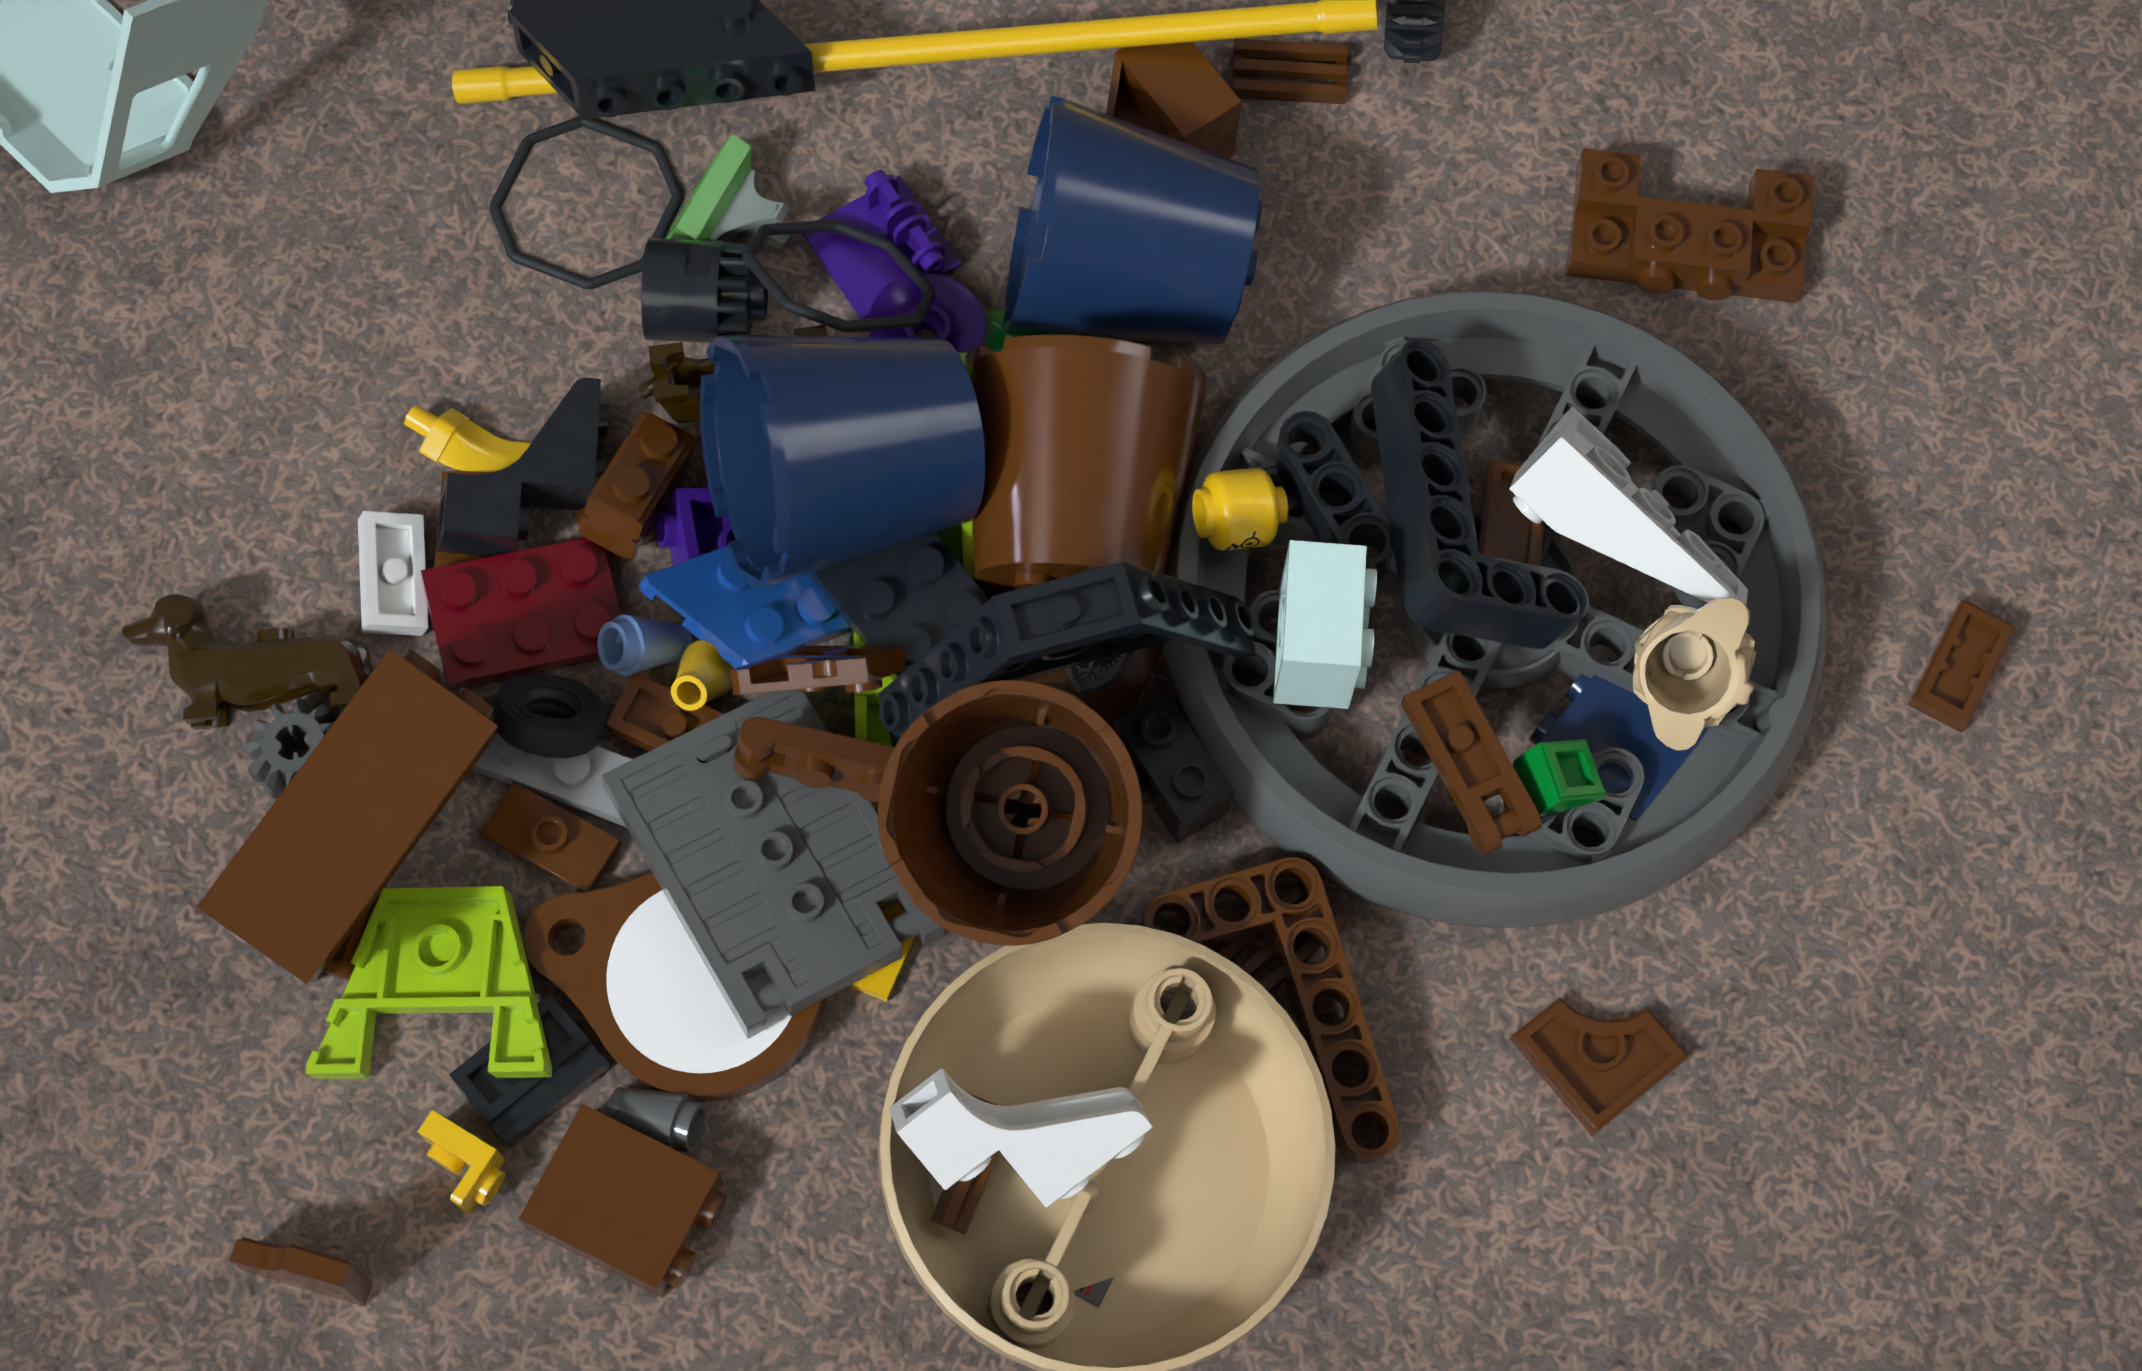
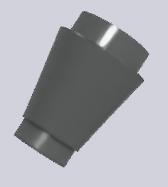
[606,1087,707,1153]

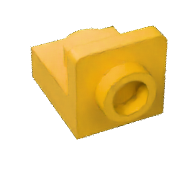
[417,1110,505,1214]

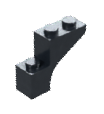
[436,378,610,557]

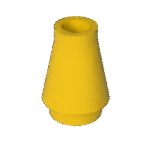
[671,640,735,711]

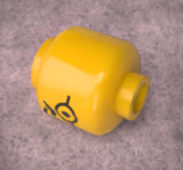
[1192,468,1288,551]

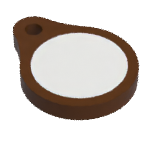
[523,872,827,1101]

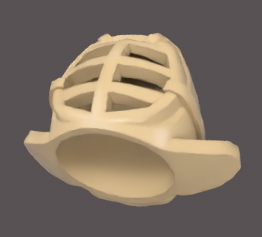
[1633,597,1756,751]

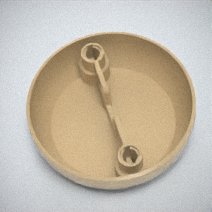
[878,923,1335,1371]

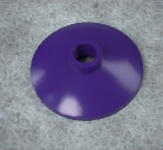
[868,273,986,353]

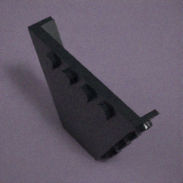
[508,0,816,120]
[878,562,1256,748]

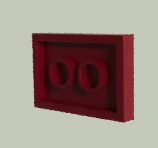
[421,538,621,691]

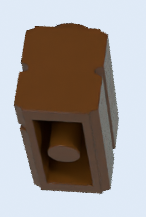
[578,412,696,559]

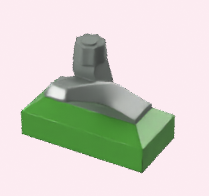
[666,133,790,250]

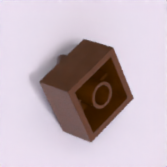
[1106,42,1242,159]

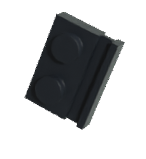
[449,994,610,1149]

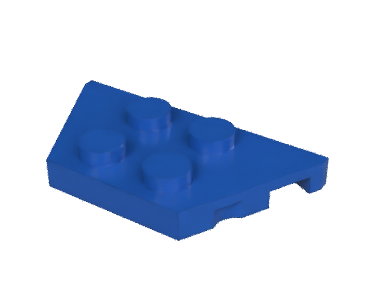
[638,546,851,668]

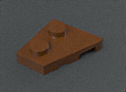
[730,645,906,695]

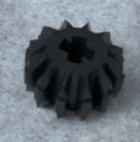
[1384,0,1446,64]

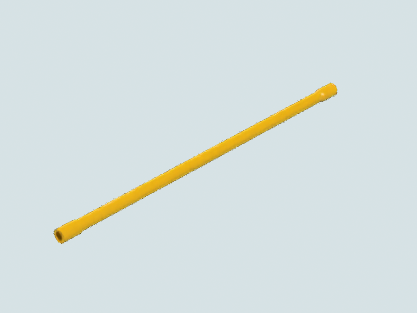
[452,0,1378,104]

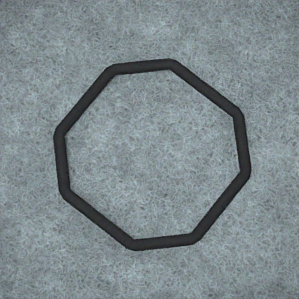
[489,116,683,289]
[743,220,936,333]

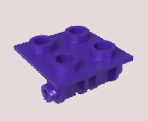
[802,170,961,319]

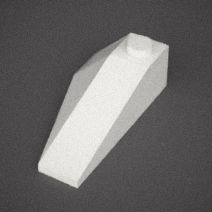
[1509,407,1748,605]

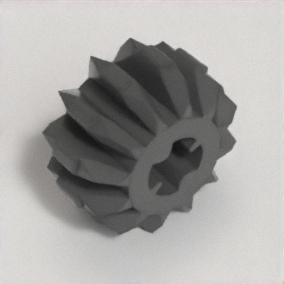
[244,697,335,799]

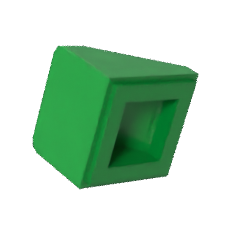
[1513,739,1607,817]

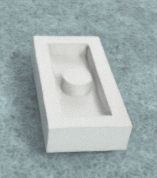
[358,511,428,636]

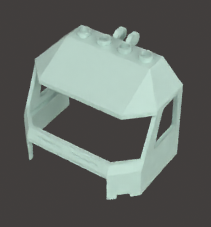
[0,0,266,193]

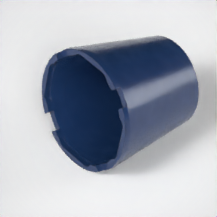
[1003,96,1263,344]
[700,335,985,588]

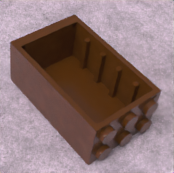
[197,648,498,984]

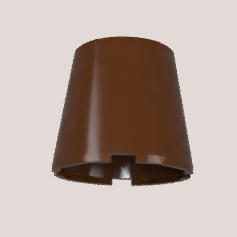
[964,335,1207,594]
[878,680,1143,946]

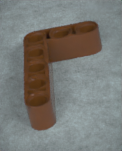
[1140,857,1400,1164]

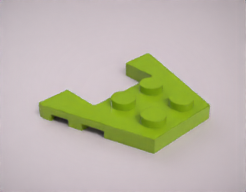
[305,886,552,1079]

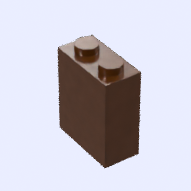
[519,1104,727,1298]

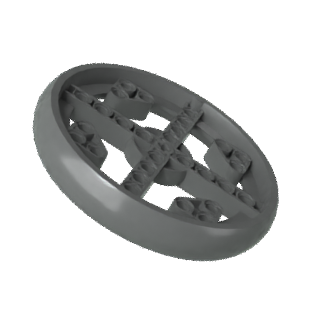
[1161,290,1828,928]

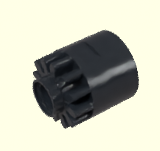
[641,238,769,343]

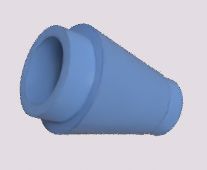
[597,614,692,676]

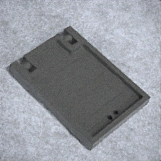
[602,690,944,1039]

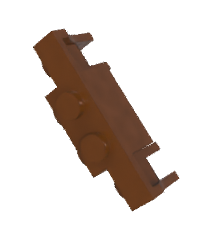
[1566,148,1814,303]

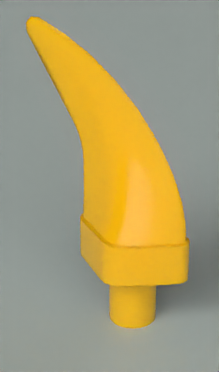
[404,404,531,472]

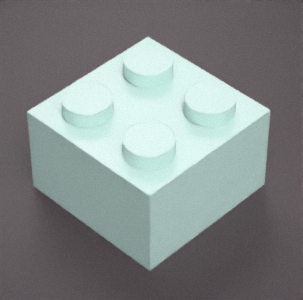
[1273,540,1377,709]

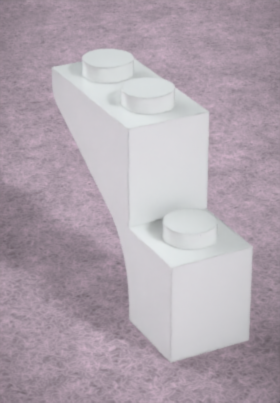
[889,1068,1153,1208]

